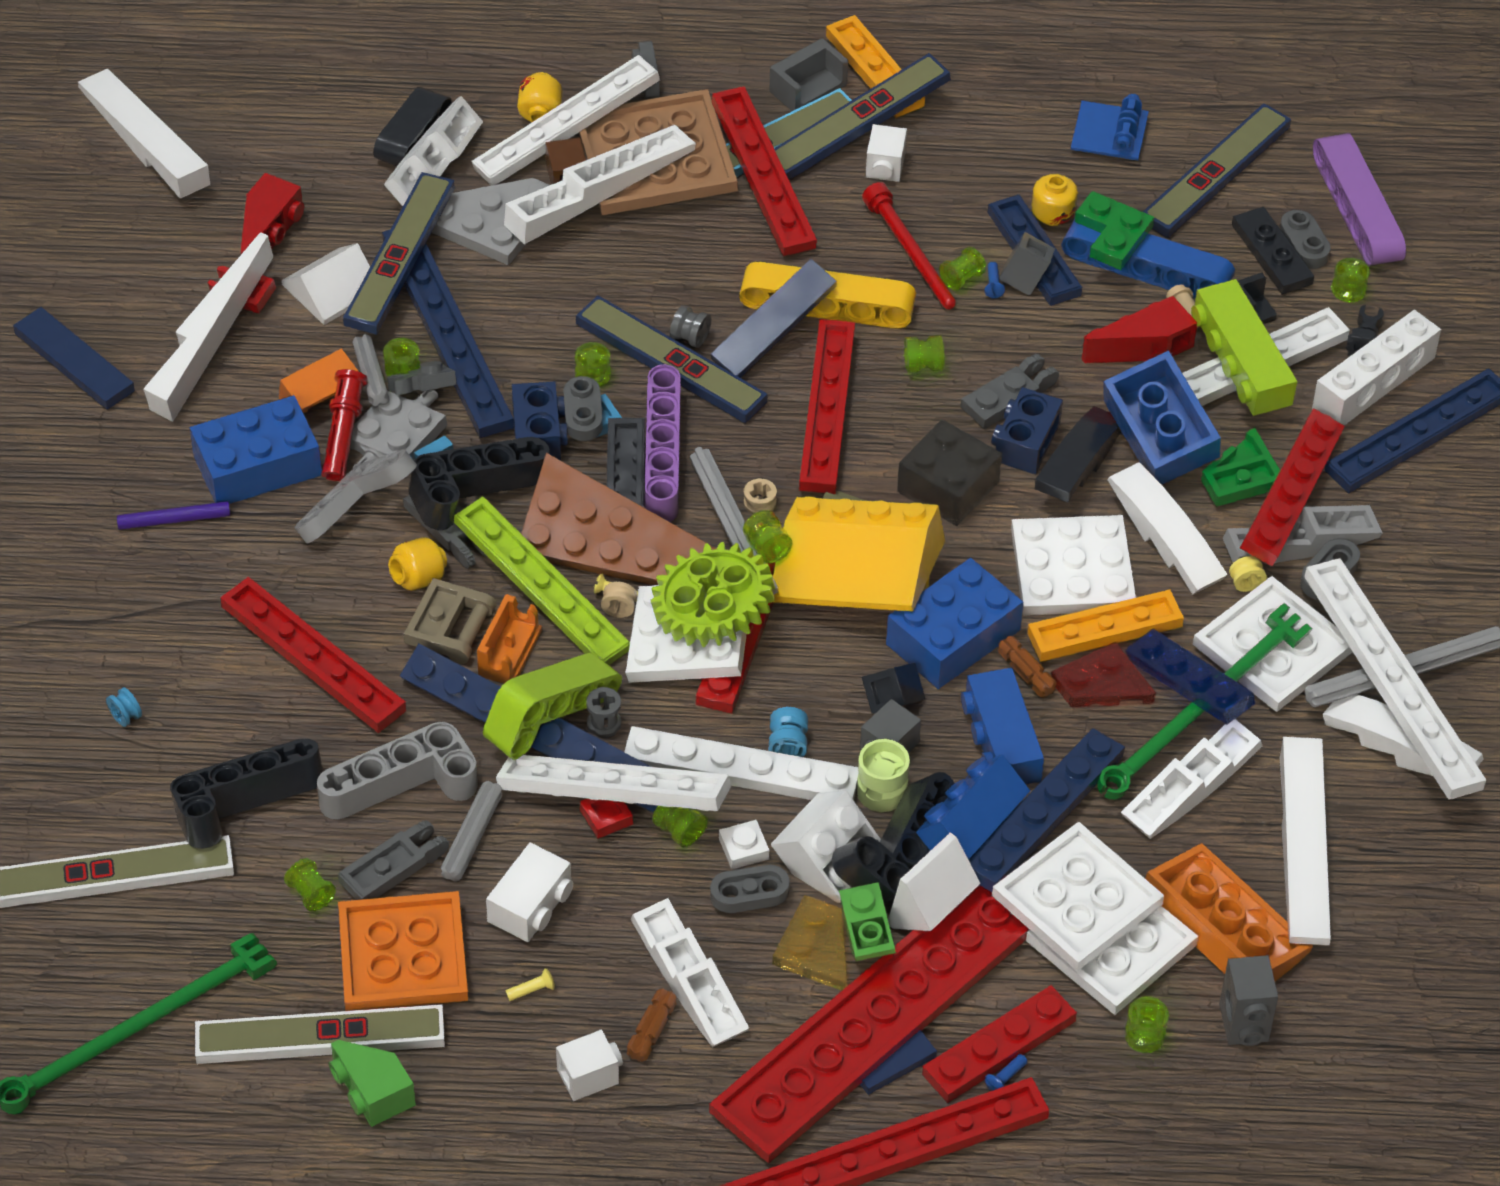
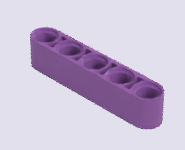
[1313,133,1406,266]
[645,364,680,522]

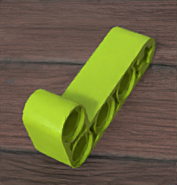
[483,652,622,760]

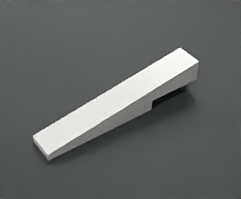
[78,68,210,199]
[504,125,696,245]
[143,232,273,422]
[1280,737,1331,945]

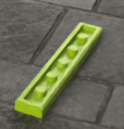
[454,496,630,665]

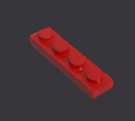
[922,985,1077,1103]

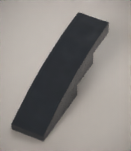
[1034,406,1121,502]

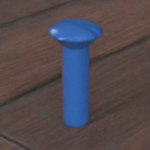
[984,262,1005,298]
[985,1054,1027,1091]

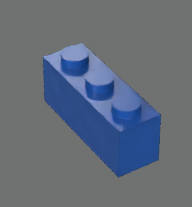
[961,668,1044,784]
[916,754,1030,860]

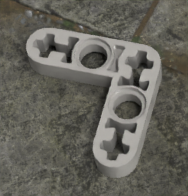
[295,449,417,543]

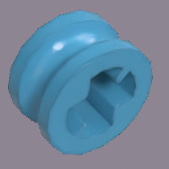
[106,687,142,727]

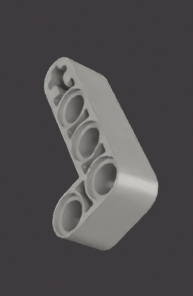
[317,722,478,819]

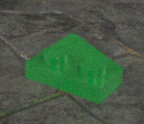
[1201,428,1280,507]

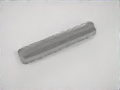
[352,334,389,406]
[441,781,502,882]

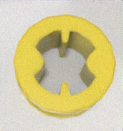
[1229,556,1267,592]

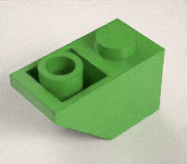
[839,882,896,961]
[328,1040,416,1127]

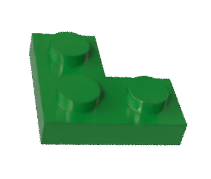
[1075,191,1154,270]

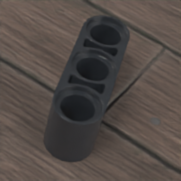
[373,87,452,166]

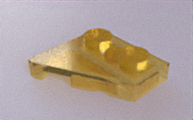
[772,895,847,991]

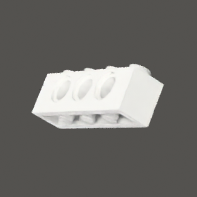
[1312,310,1441,425]

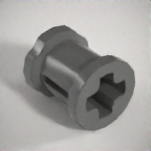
[586,687,621,738]

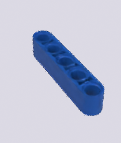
[1061,219,1235,298]

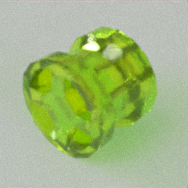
[1331,258,1370,303]
[383,338,420,377]
[575,342,611,387]

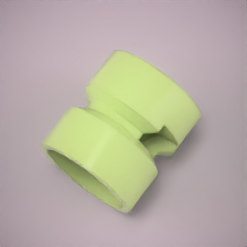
[857,739,910,812]

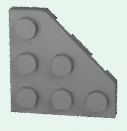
[432,178,550,266]

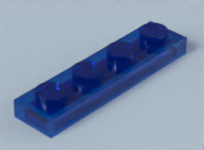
[1125,629,1256,725]

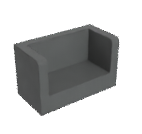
[769,38,848,111]

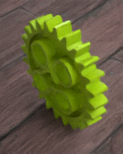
[650,542,775,647]

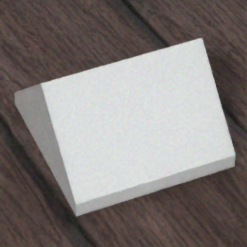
[282,243,370,325]
[888,832,981,931]

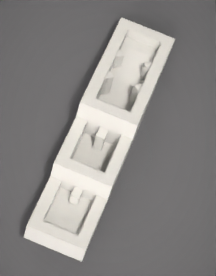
[384,96,483,206]
[1107,462,1227,595]
[1323,694,1484,776]
[1121,717,1262,839]
[631,898,749,1048]

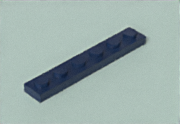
[969,728,1125,892]

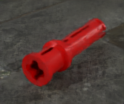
[321,369,368,481]

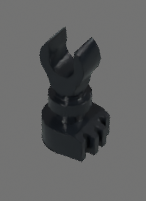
[1346,305,1384,356]

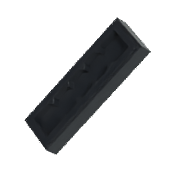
[1232,206,1314,295]
[607,418,645,507]

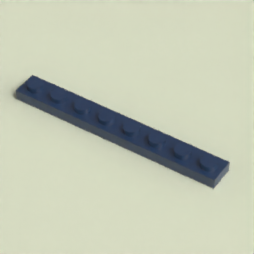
[382,230,514,438]
[400,643,665,817]

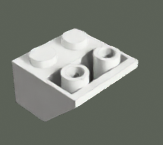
[771,790,881,903]

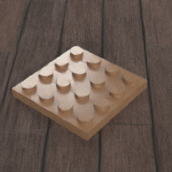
[578,89,738,215]

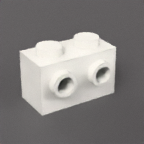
[486,842,573,942]

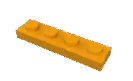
[826,15,925,118]
[1027,589,1184,662]

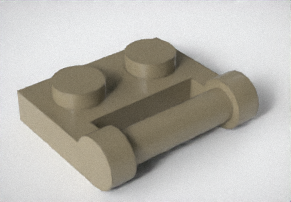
[404,578,497,664]

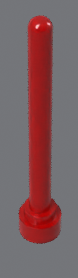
[862,182,956,310]

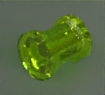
[939,246,986,291]
[284,858,336,911]

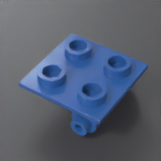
[1070,94,1149,161]

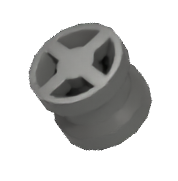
[670,305,711,348]

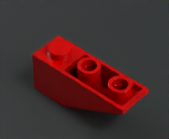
[240,173,305,254]
[1082,296,1197,363]

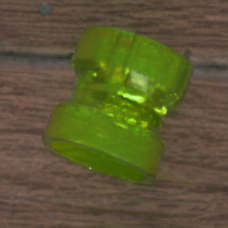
[904,335,945,373]
[743,510,793,563]
[652,805,708,848]
[1124,996,1169,1053]

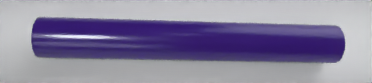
[117,501,230,530]

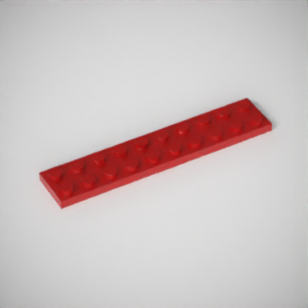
[709,885,1030,1164]

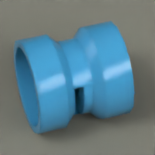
[769,707,808,757]

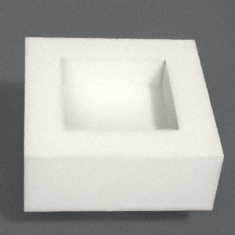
[719,820,769,869]

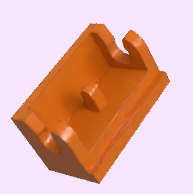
[279,348,358,414]
[477,594,542,684]

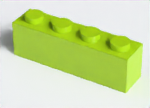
[1191,279,1297,416]

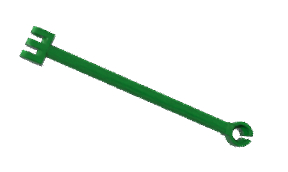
[1097,603,1313,800]
[0,933,277,1114]

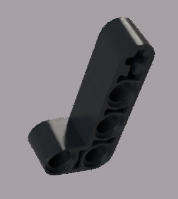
[408,437,550,530]
[170,739,323,849]
[832,772,955,903]

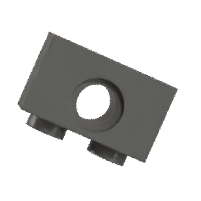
[1219,955,1278,1046]

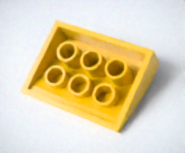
[773,497,945,612]

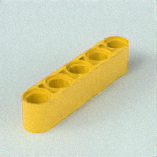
[739,262,916,328]

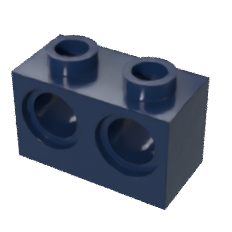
[512,381,568,460]
[991,387,1063,475]

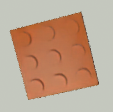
[338,891,468,1011]

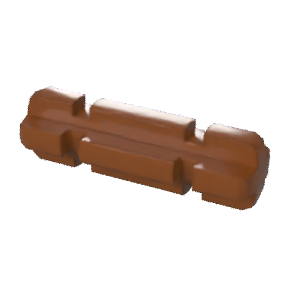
[998,636,1057,698]
[627,988,676,1062]

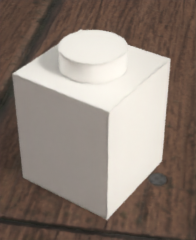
[866,124,907,182]
[556,1030,623,1101]

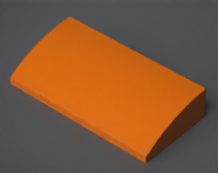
[1145,843,1313,981]

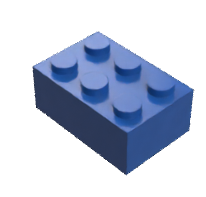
[1103,350,1221,485]
[189,395,322,504]
[886,558,1024,689]

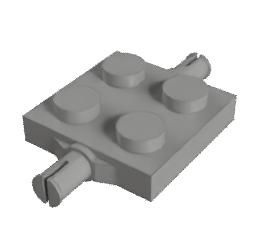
[350,389,447,469]

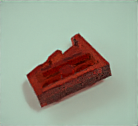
[1051,642,1156,707]

